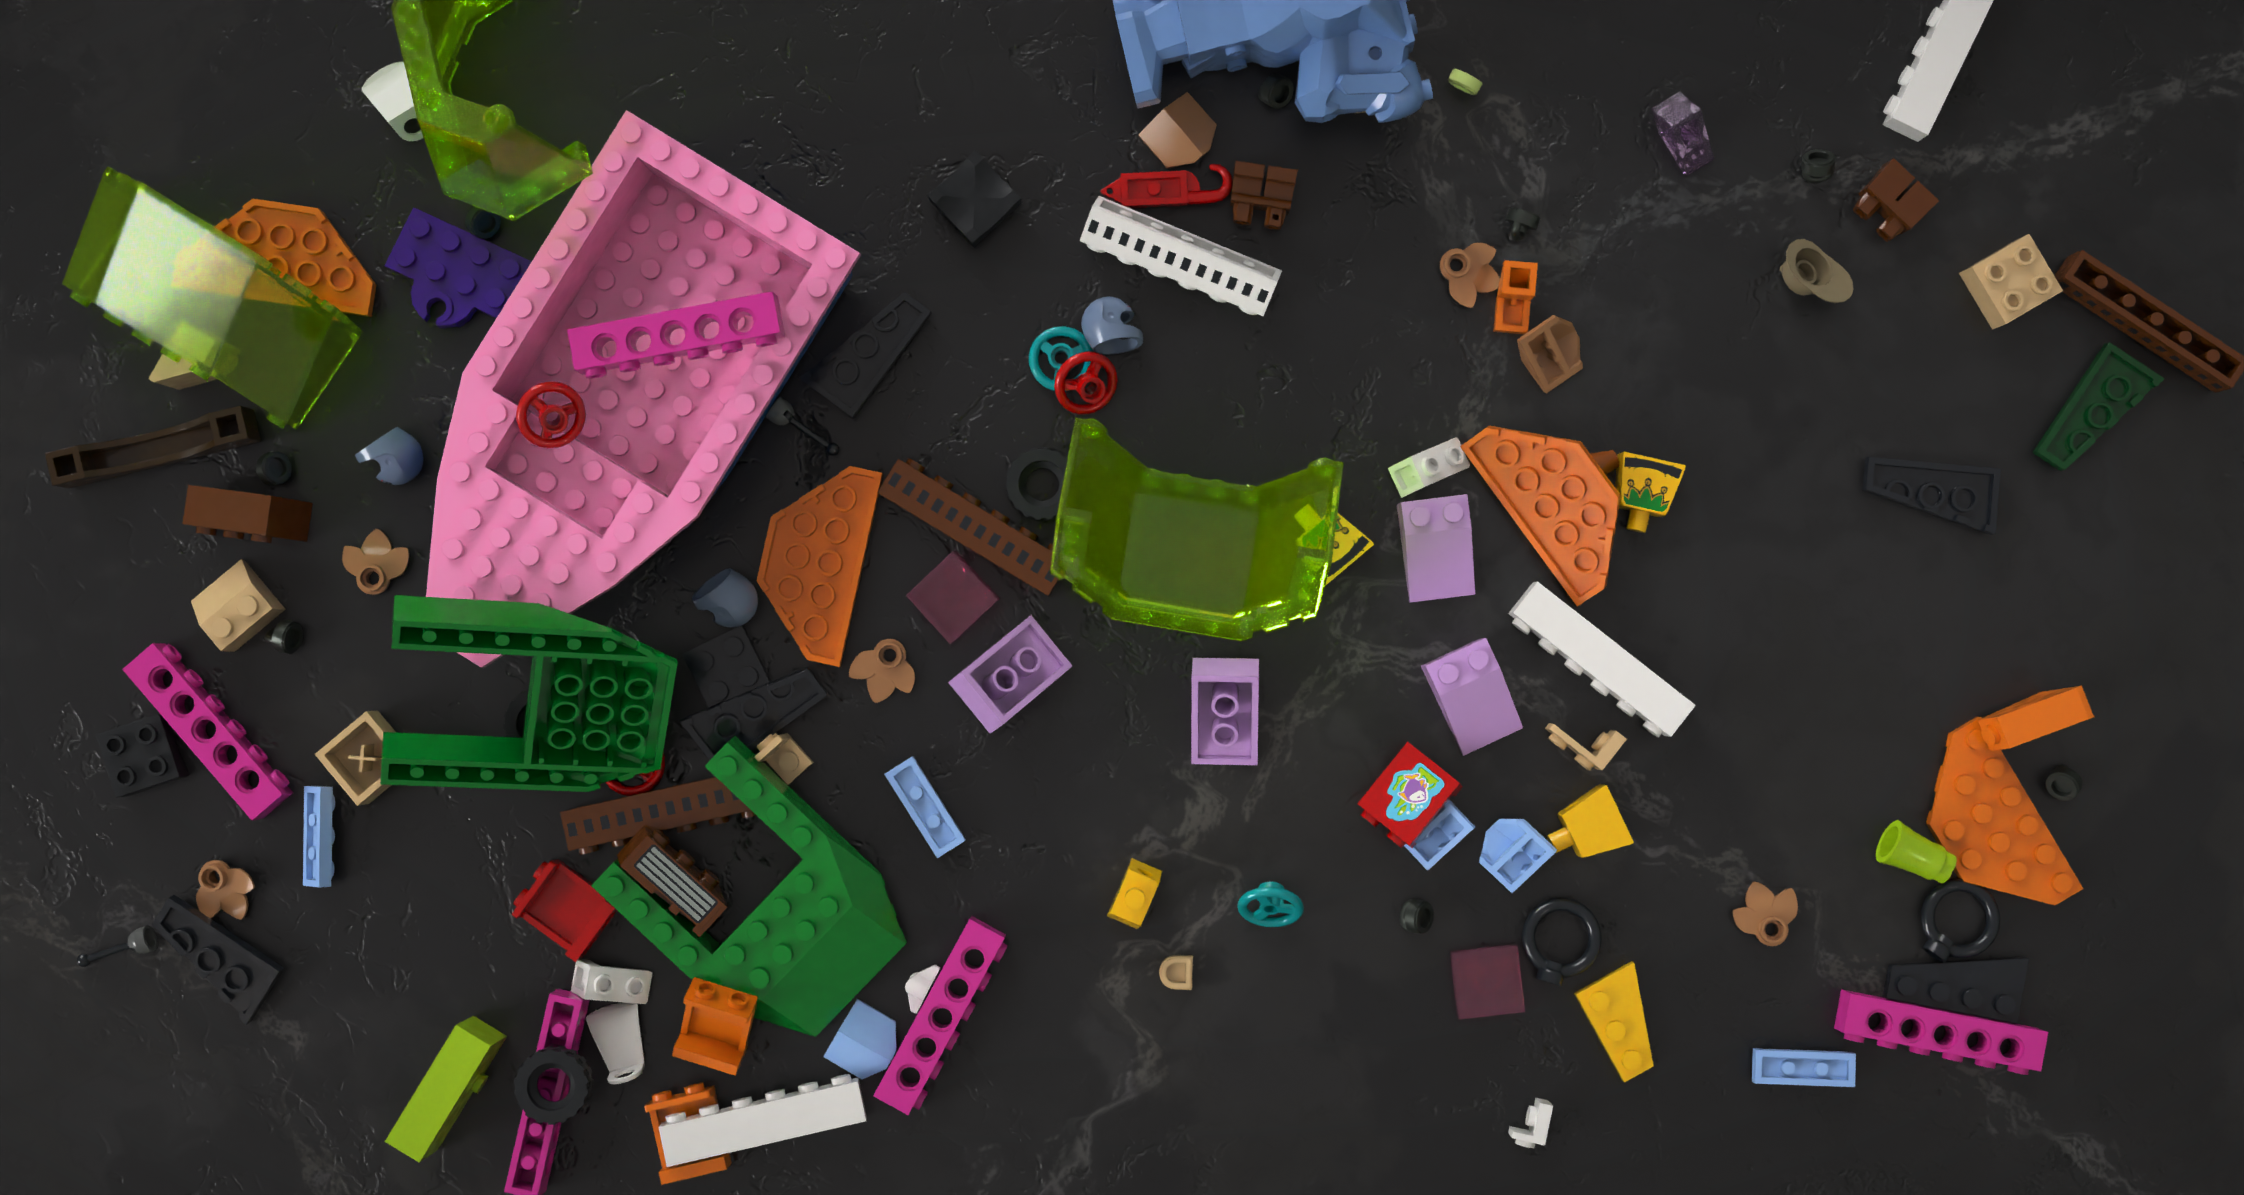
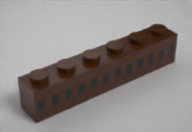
[2055,250,2244,393]
[877,458,1069,597]
[560,777,757,855]

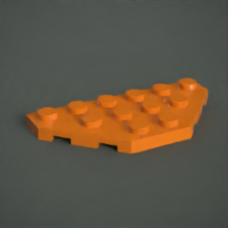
[172,198,377,317]
[1460,426,1621,607]
[756,466,883,667]
[1926,717,2084,905]

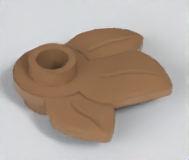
[1440,243,1500,308]
[342,529,410,595]
[849,639,915,703]
[196,860,255,920]
[1732,882,1798,946]

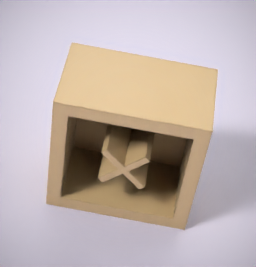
[1959,234,2063,330]
[315,711,396,806]

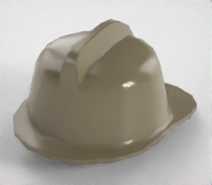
[1780,239,1854,303]

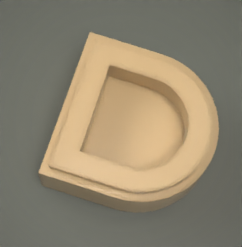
[1159,955,1193,990]

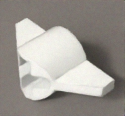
[905,965,941,1014]

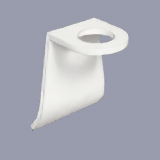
[362,62,431,141]
[586,1003,645,1084]

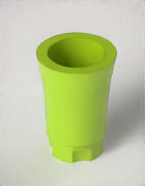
[1876,820,1957,883]

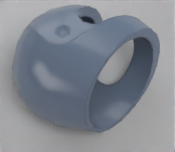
[1081,296,1143,355]
[355,427,424,485]
[692,568,758,628]

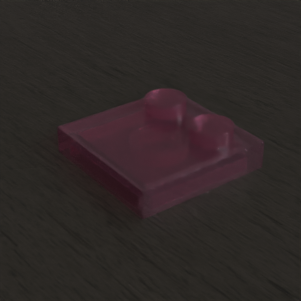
[906,550,1000,644]
[1450,944,1525,1019]

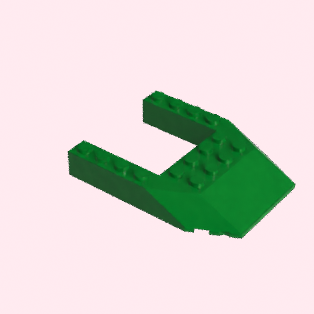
[380,595,678,792]
[591,736,907,1037]

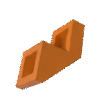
[1493,260,1538,334]

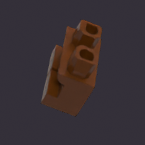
[1853,158,1939,242]
[1230,161,1298,230]

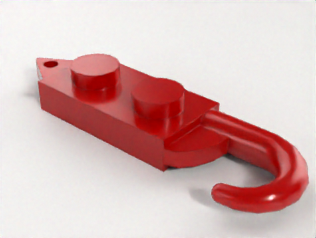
[1100,164,1233,208]

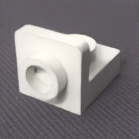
[1508,1098,1553,1148]

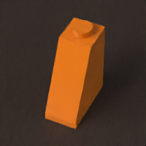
[1978,685,2094,751]

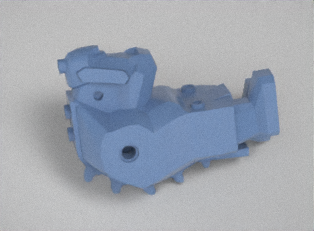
[1112,0,1433,123]

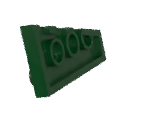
[2033,342,2165,471]

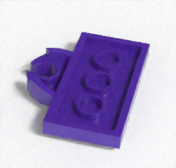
[384,207,532,328]

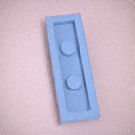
[884,756,966,858]
[303,786,335,888]
[1752,1048,1856,1087]

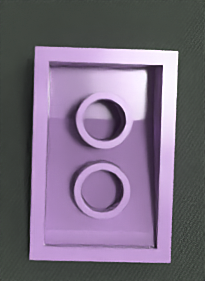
[1397,494,1475,603]
[948,615,1072,733]
[1421,638,1523,756]
[1191,658,1259,765]

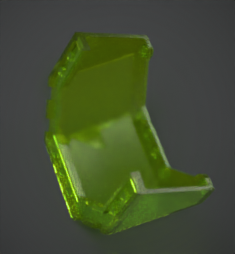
[391,0,593,221]
[62,167,363,430]
[1050,417,1344,641]

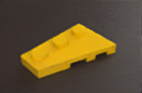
[1574,961,1654,1082]

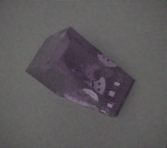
[1652,92,1714,176]

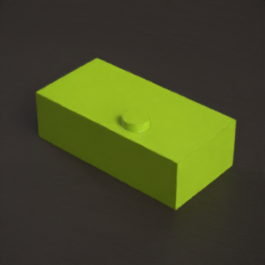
[385,1016,507,1163]

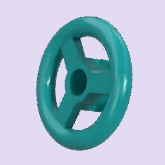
[1029,326,1093,391]
[1237,882,1304,927]

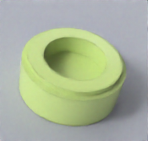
[1448,69,1482,95]

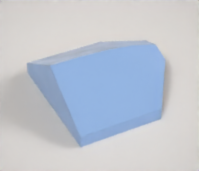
[1404,799,1475,871]
[1479,819,1557,893]
[824,999,897,1079]

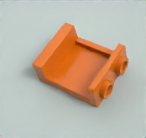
[672,977,758,1076]
[644,1083,732,1185]

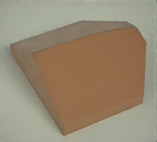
[1138,92,1217,169]
[1517,315,1583,394]

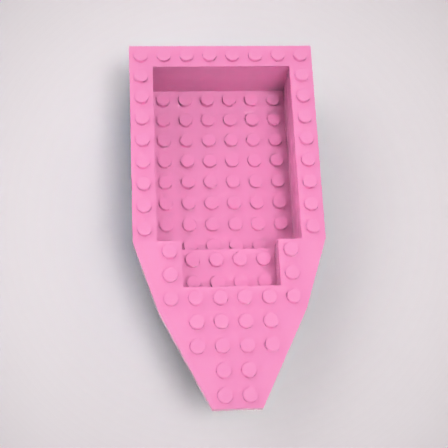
[426,110,861,668]

